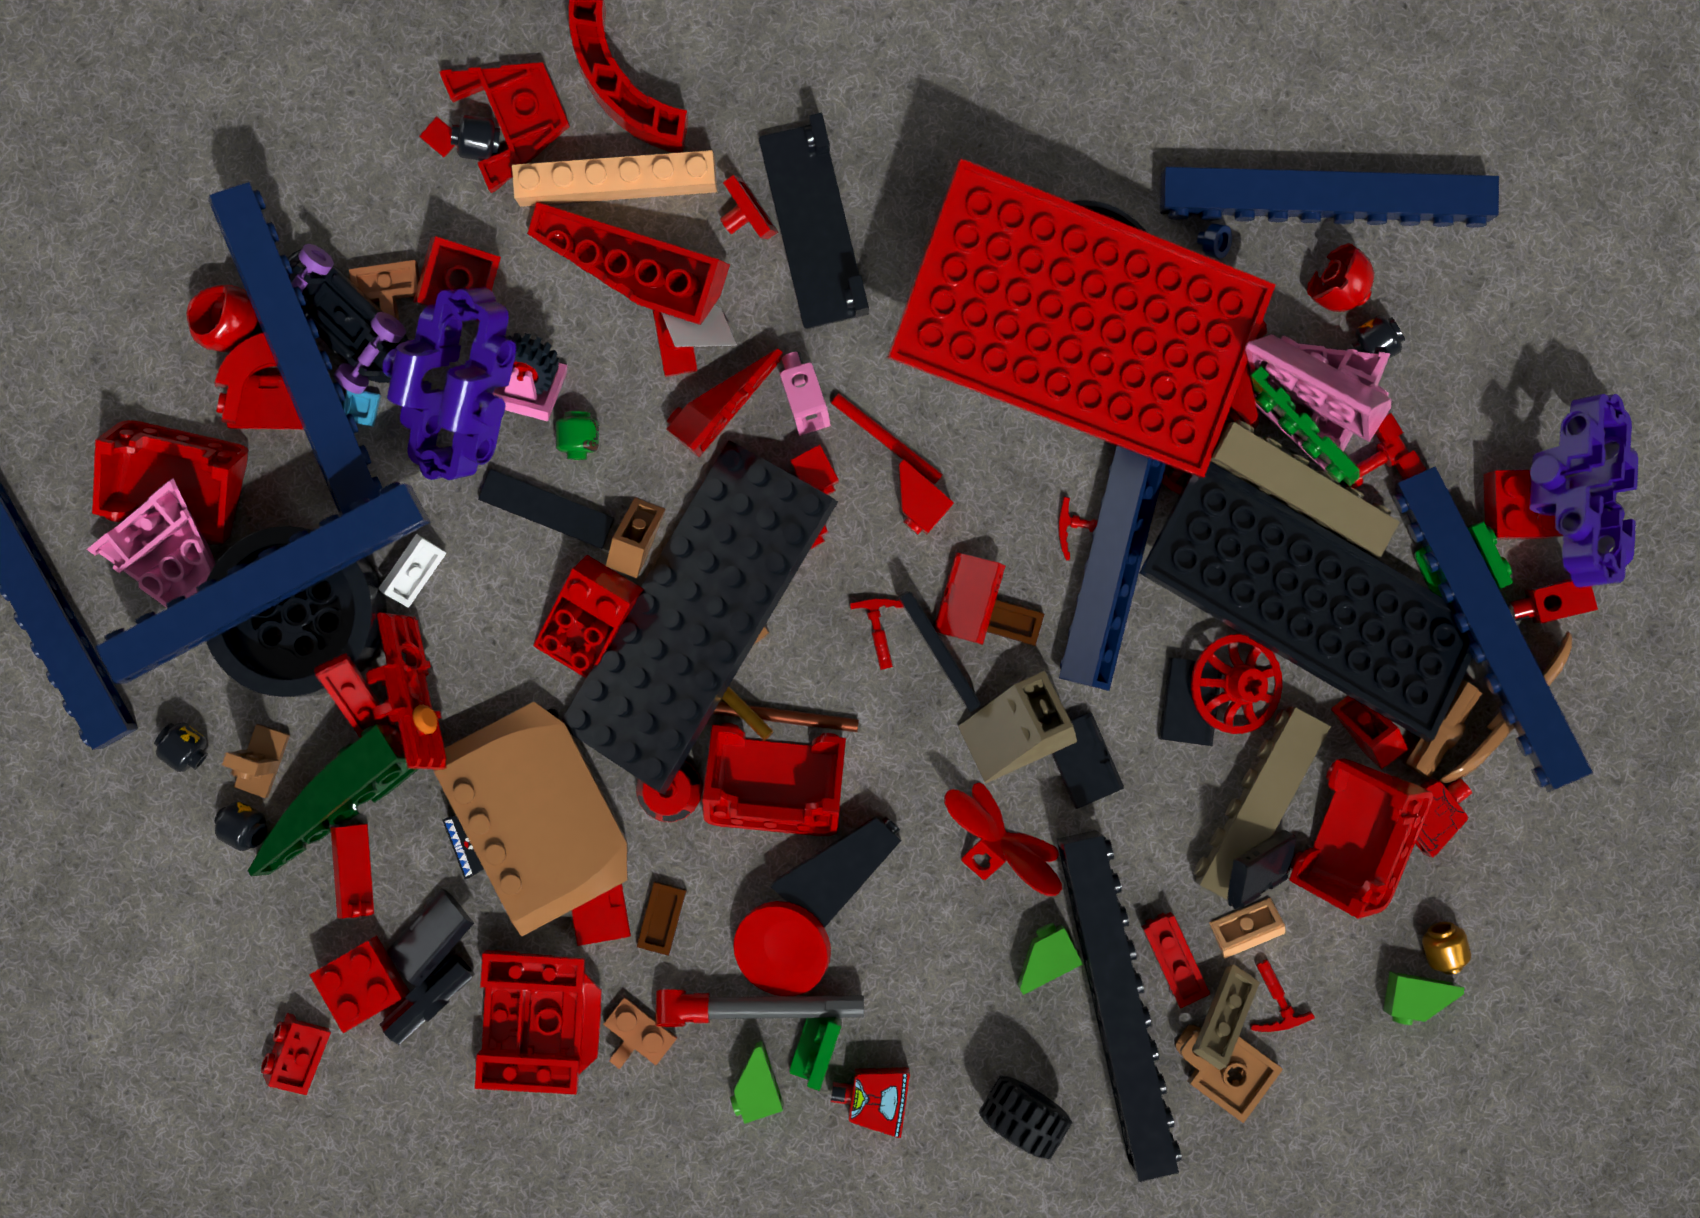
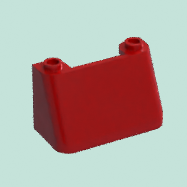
[92,420,249,544]
[703,723,846,836]
[1289,758,1433,919]

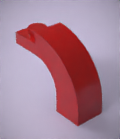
[215,333,277,425]

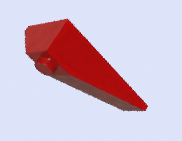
[666,348,784,458]

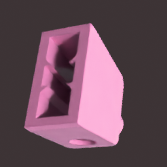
[780,352,831,436]

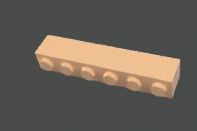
[512,150,717,207]

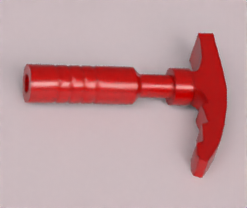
[1058,497,1098,560]
[849,599,904,670]
[1250,959,1315,1032]

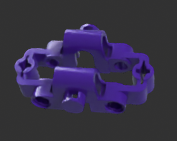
[383,288,516,480]
[1529,394,1638,588]

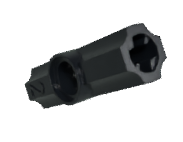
[379,954,475,1046]

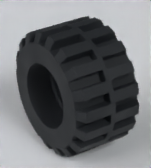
[979,1076,1073,1159]

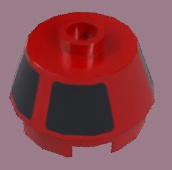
[636,761,702,822]

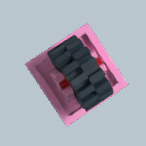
[494,333,567,421]

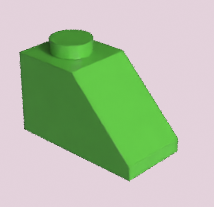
[1017,923,1083,995]
[1383,971,1465,1025]
[730,1041,784,1124]

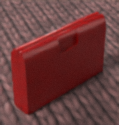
[227,375,304,430]
[934,552,1006,645]
[571,884,631,946]

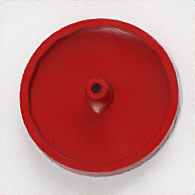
[734,901,831,996]

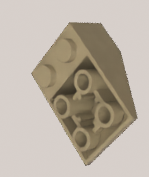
[958,671,1077,784]

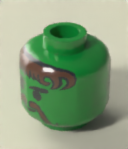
[555,411,599,460]

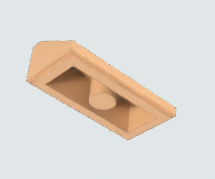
[1209,897,1285,959]

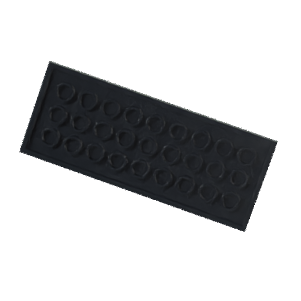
[562,440,838,794]
[1139,461,1473,742]

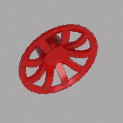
[1191,634,1283,734]

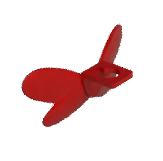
[944,783,1062,896]

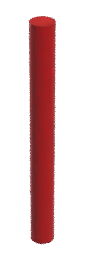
[831,393,943,485]

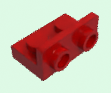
[261,1013,331,1095]

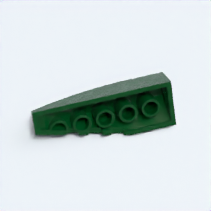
[248,724,419,877]

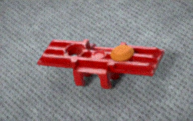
[366,612,447,770]

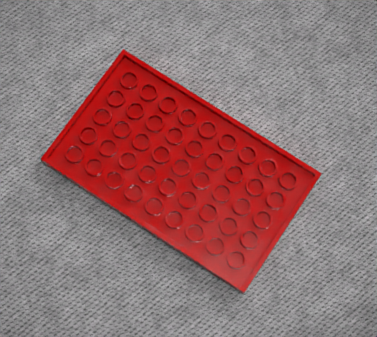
[887,159,1276,478]

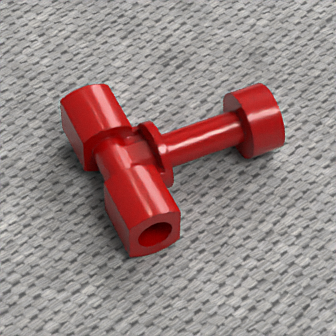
[1343,413,1427,489]

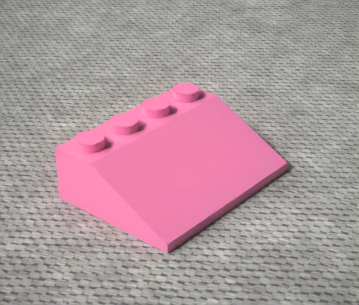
[1245,334,1391,442]

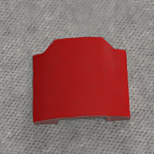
[475,950,602,1095]

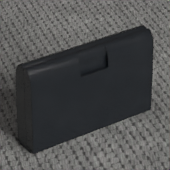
[1159,658,1222,746]
[1052,712,1125,809]
[1227,830,1297,909]
[387,888,474,986]

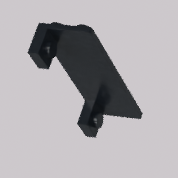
[759,113,869,329]

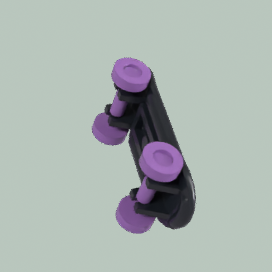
[288,244,410,394]

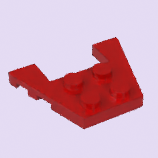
[439,62,570,193]

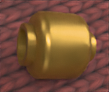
[1422,922,1472,975]

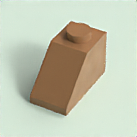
[606,498,666,578]

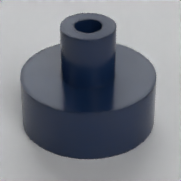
[1197,223,1232,259]

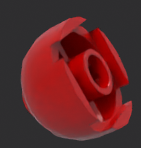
[1307,243,1375,312]

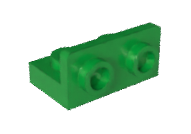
[789,1018,842,1091]

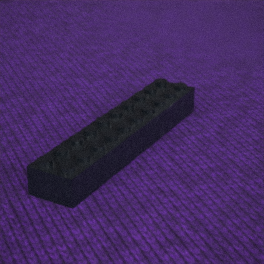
[1056,830,1182,1182]

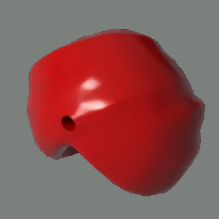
[186,285,258,352]

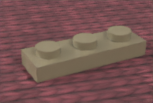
[1192,964,1260,1070]

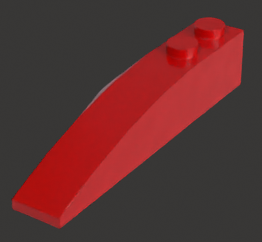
[527,202,730,325]

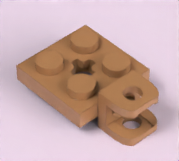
[1175,1025,1283,1124]

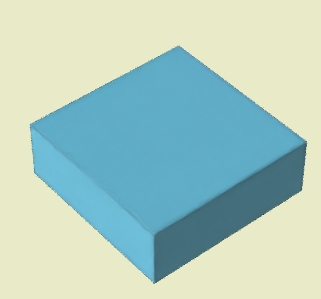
[342,390,381,427]

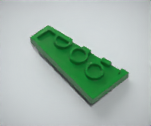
[1251,366,1360,486]

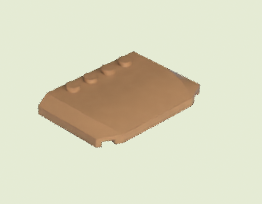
[433,702,628,937]

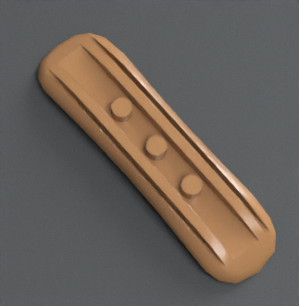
[1439,631,1572,783]

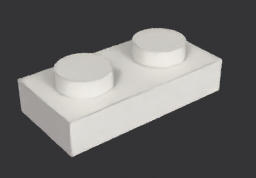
[378,534,446,608]

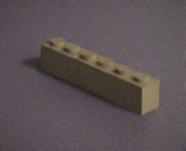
[1210,420,1400,557]
[1194,707,1331,900]

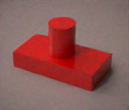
[720,175,778,240]
[653,311,698,377]

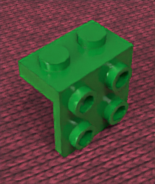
[1414,522,1513,603]

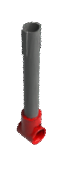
[655,989,864,1027]

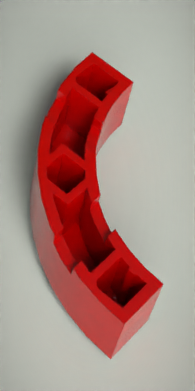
[568,0,688,153]

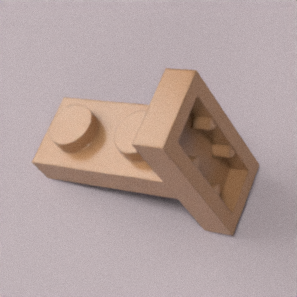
[222,724,290,798]

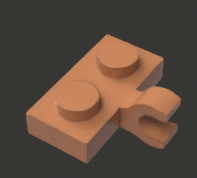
[349,260,420,320]
[603,997,677,1069]

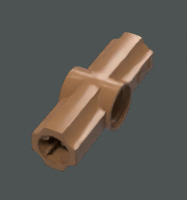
[1403,680,1482,778]

